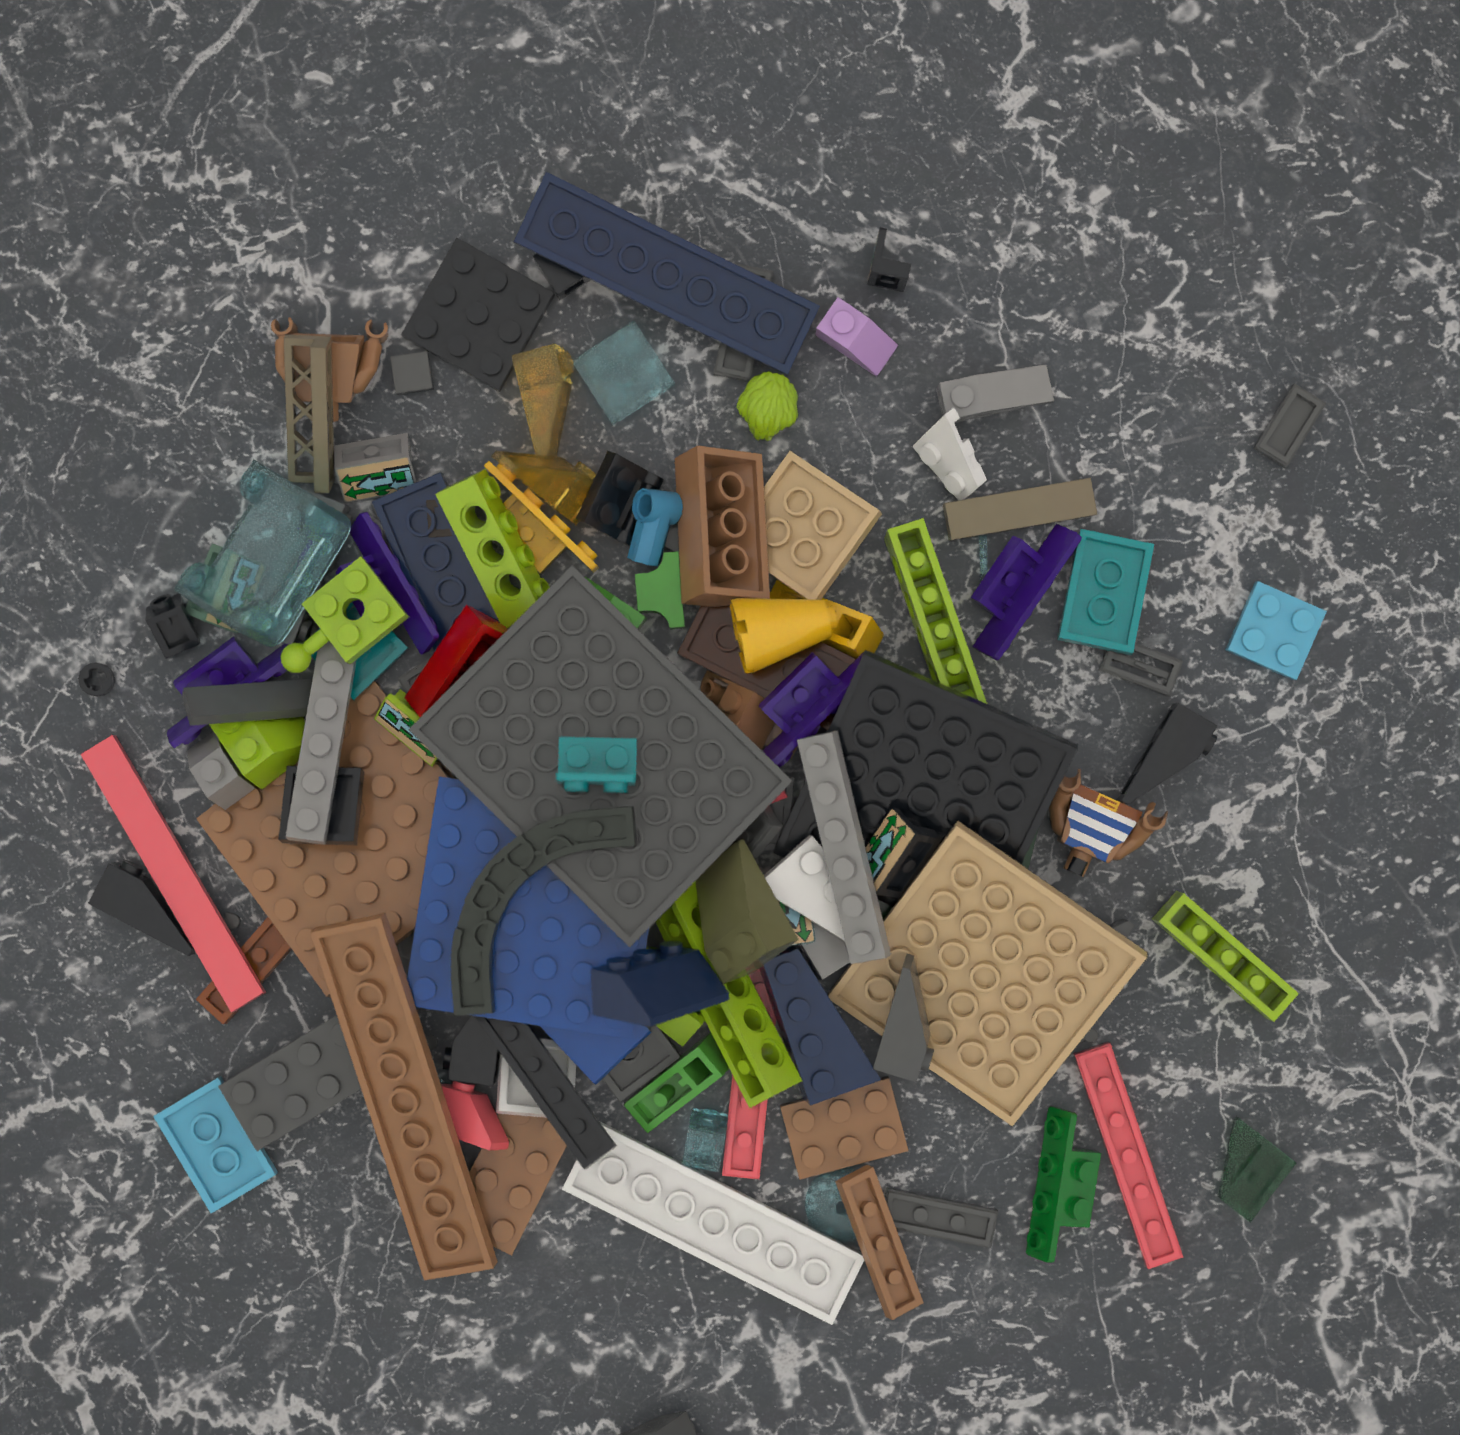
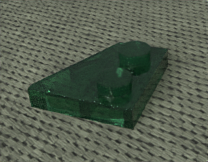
[1218,1116,1296,1223]

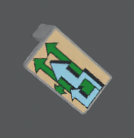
[334,433,417,503]

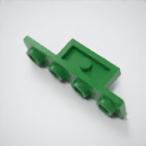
[1026,1106,1101,1263]

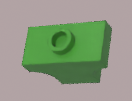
[635,551,685,630]

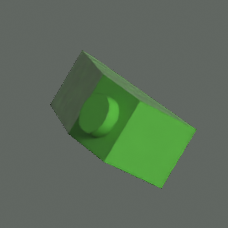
[623,1032,729,1133]

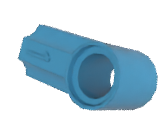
[627,488,683,566]

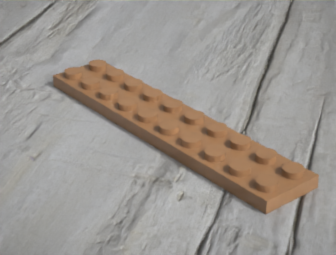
[310,913,498,1280]

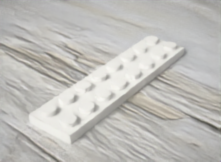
[562,1121,864,1325]

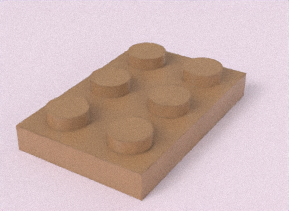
[780,1076,909,1180]

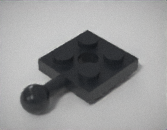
[279,732,364,846]

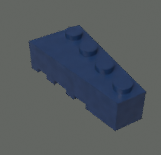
[759,945,881,1106]

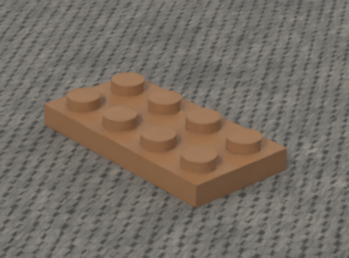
[469,1114,567,1256]

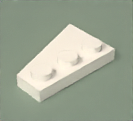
[764,835,845,941]

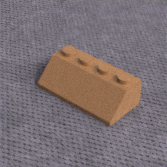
[675,446,770,607]

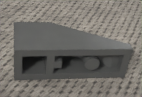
[873,954,934,1082]

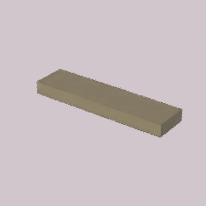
[943,478,1097,541]

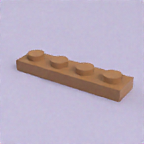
[835,1165,924,1320]

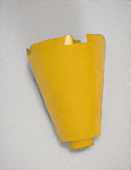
[730,598,838,674]

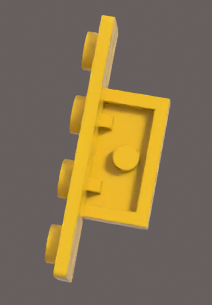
[484,460,599,574]

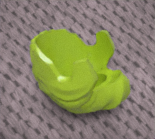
[736,371,798,441]

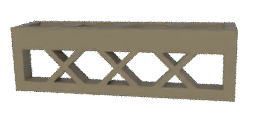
[284,335,335,493]

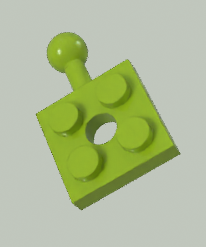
[281,556,409,673]

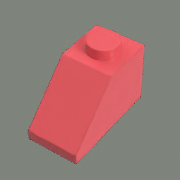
[441,1081,509,1151]

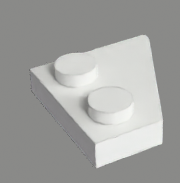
[912,408,987,501]

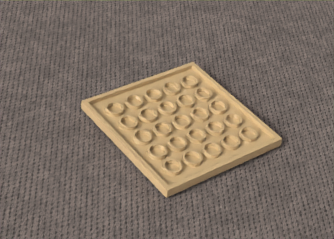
[828,821,1147,1126]

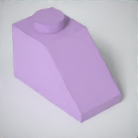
[815,297,898,377]

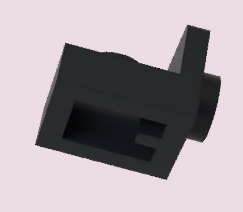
[146,593,200,659]

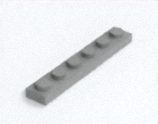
[285,619,357,845]
[797,730,891,964]

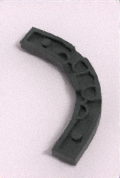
[451,806,637,1016]

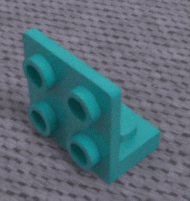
[556,737,637,793]

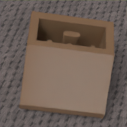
[700,670,775,750]

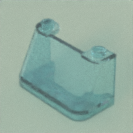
[174,459,351,647]

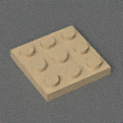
[764,451,882,600]

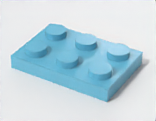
[153,1076,278,1213]

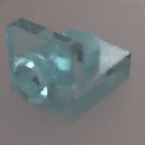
[682,1108,728,1172]

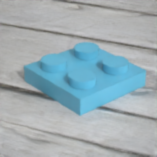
[1226,581,1327,680]

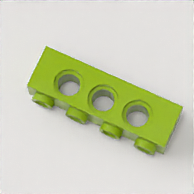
[435,468,550,628]
[1152,891,1299,1022]

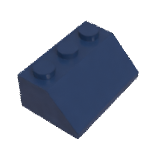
[591,941,729,1027]

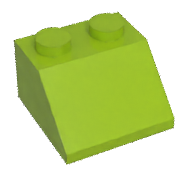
[209,717,305,790]

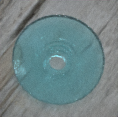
[805,1167,857,1243]

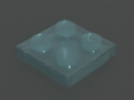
[571,321,675,425]

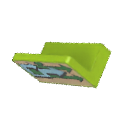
[374,689,439,767]

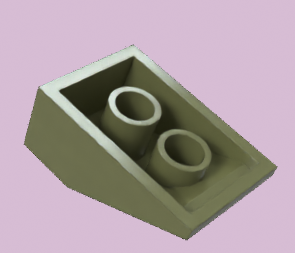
[695,839,799,984]

